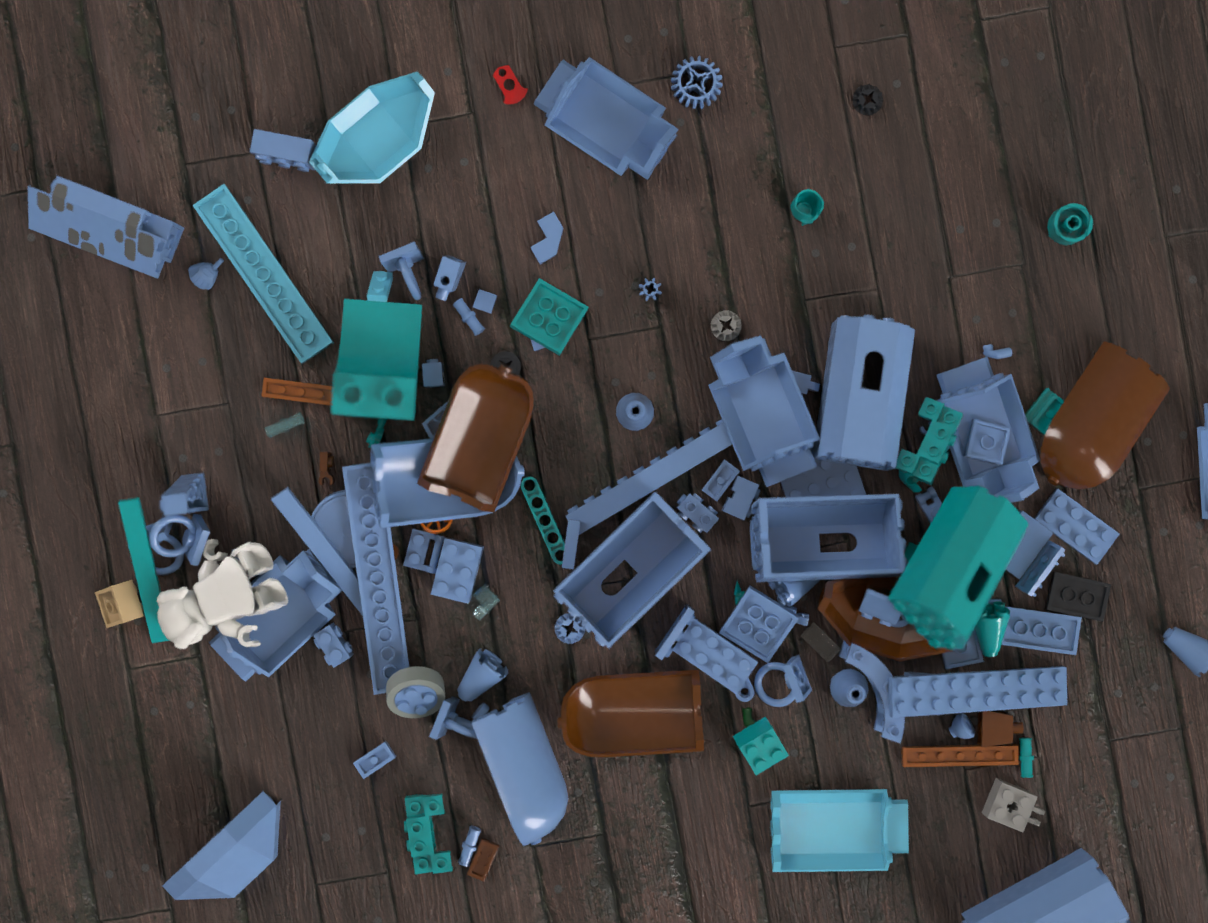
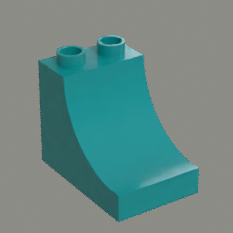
[331,299,423,421]

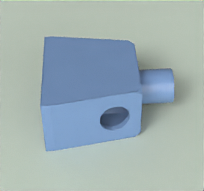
[434,255,466,301]

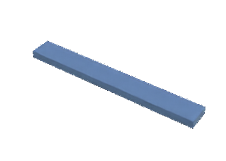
[271,487,363,616]

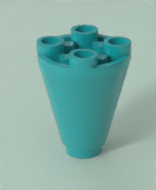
[974,601,1010,657]

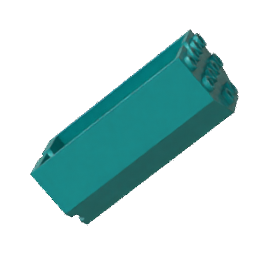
[888,486,1029,650]

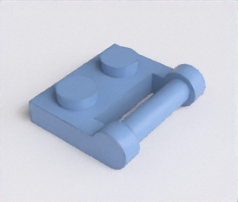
[403,528,446,574]

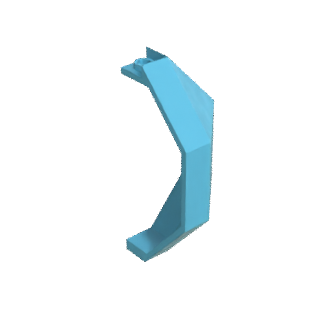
[309,72,435,183]

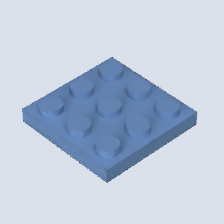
[719,586,799,663]

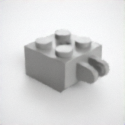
[982,778,1045,832]

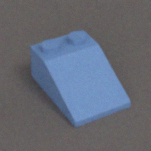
[858,589,902,627]

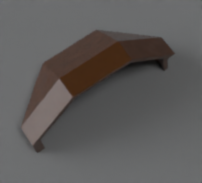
[818,576,953,662]

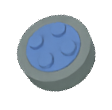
[386,667,445,718]

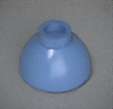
[949,713,975,739]

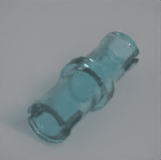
[265,412,305,438]

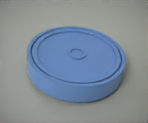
[311,490,356,568]

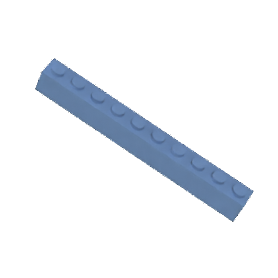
[565,419,732,535]

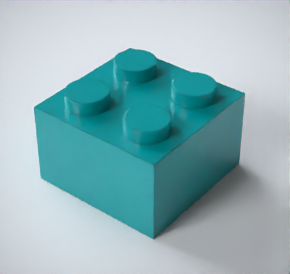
[733,716,789,775]

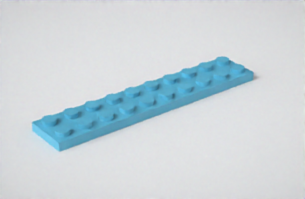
[193,184,334,364]

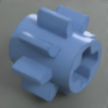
[639,278,662,301]

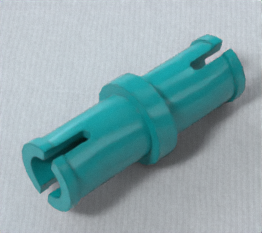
[1018,737,1034,778]

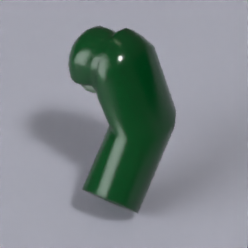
[743,708,756,728]

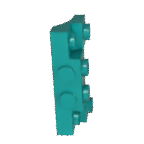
[896,397,963,485]
[404,793,453,874]

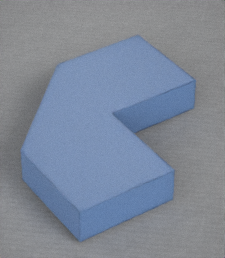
[530,212,563,264]

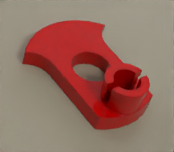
[493,65,528,104]

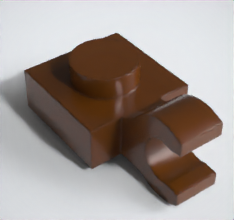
[319,452,335,485]

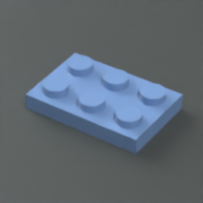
[655,604,695,660]

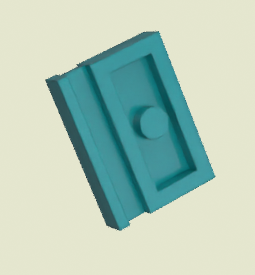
[1025,388,1064,435]

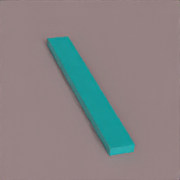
[118,497,170,643]

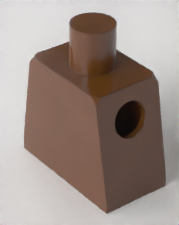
[977,710,1024,747]

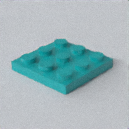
[510,278,589,356]

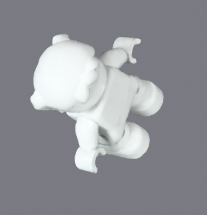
[157,539,288,649]

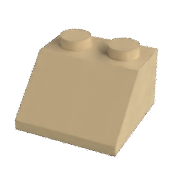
[95,580,144,628]

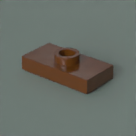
[467,838,500,882]

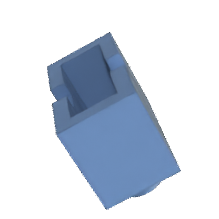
[721,476,760,520]

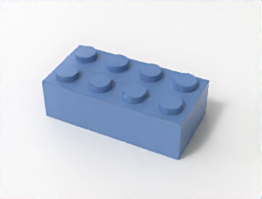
[673,618,758,694]

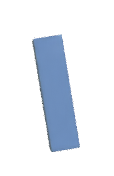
[562,519,581,569]

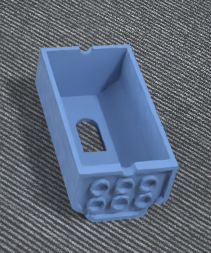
[813,315,915,471]
[554,492,711,648]
[750,494,907,582]
[961,848,1130,923]

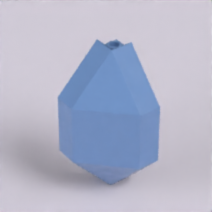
[163,791,281,900]

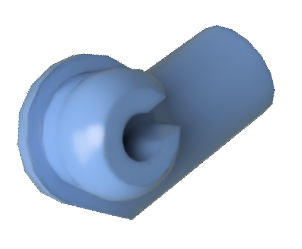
[983,344,1012,359]

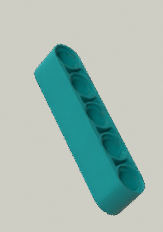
[521,476,565,564]

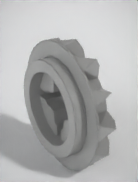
[711,310,742,341]

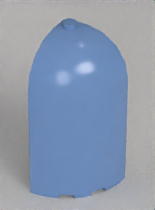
[370,439,524,528]
[471,692,568,846]

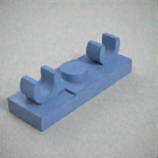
[1015,540,1065,597]

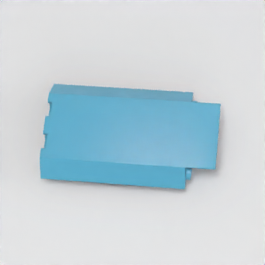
[770,789,909,872]

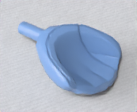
[188,258,224,290]

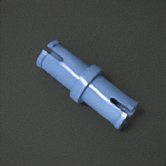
[453,298,485,336]
[458,826,481,867]

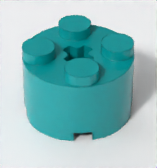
[1047,203,1093,245]

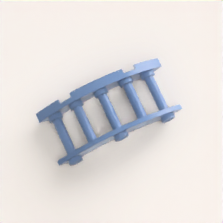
[838,641,905,743]

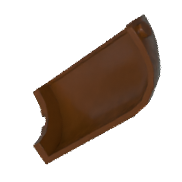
[1040,341,1170,490]
[417,364,534,513]
[558,670,704,757]

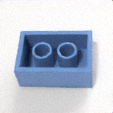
[250,129,317,172]
[431,537,484,604]

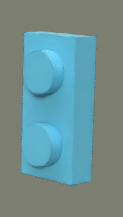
[367,271,393,302]

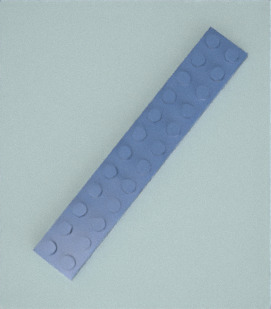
[342,463,409,695]

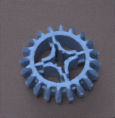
[671,56,723,109]

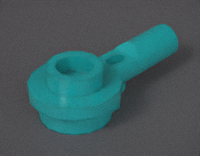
[366,419,387,448]

